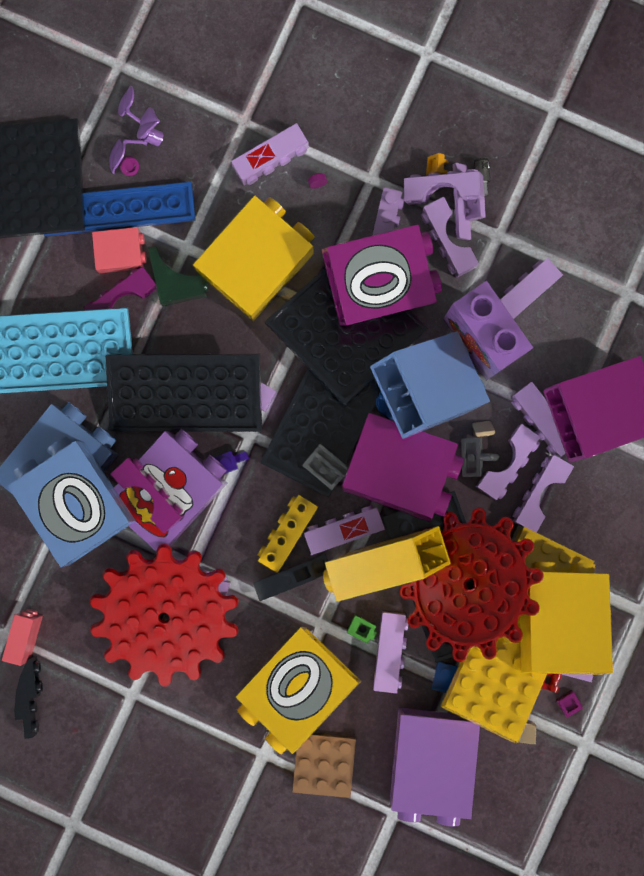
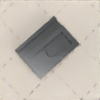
[302,444,349,490]

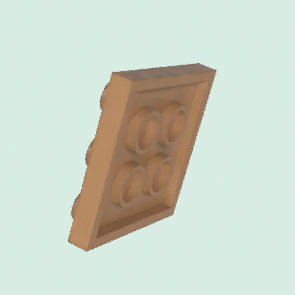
[293,734,356,798]

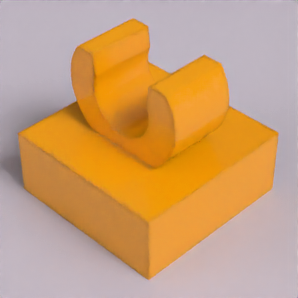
[426,153,449,176]

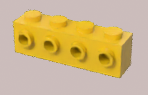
[257,495,318,573]

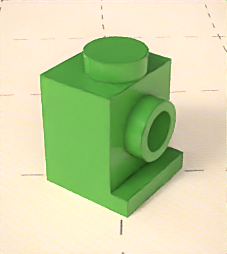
[346,614,378,644]

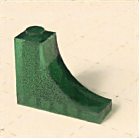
[148,246,209,306]

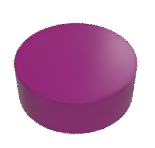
[119,156,139,176]
[308,173,328,189]

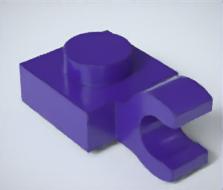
[214,451,249,475]

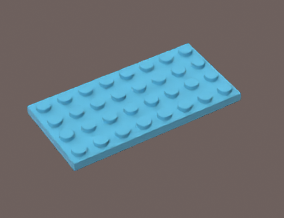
[0,307,133,393]

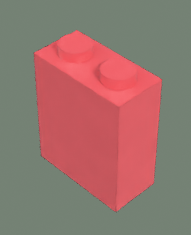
[92,227,147,274]
[2,609,43,666]

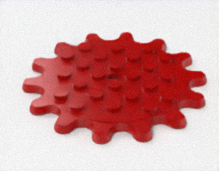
[400,508,544,662]
[90,544,239,687]

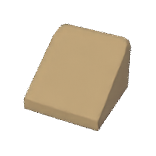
[472,421,495,438]
[519,722,536,744]

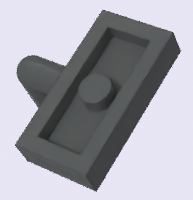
[461,438,501,477]

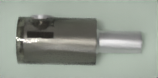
[474,158,490,196]

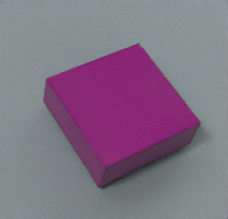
[556,690,583,718]

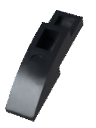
[253,554,328,601]
[14,656,43,739]

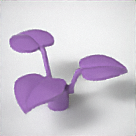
[109,85,163,174]

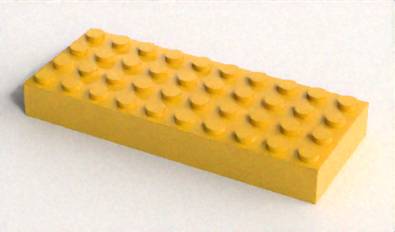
[441,527,594,743]

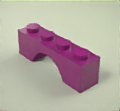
[83,266,158,310]
[111,458,184,533]

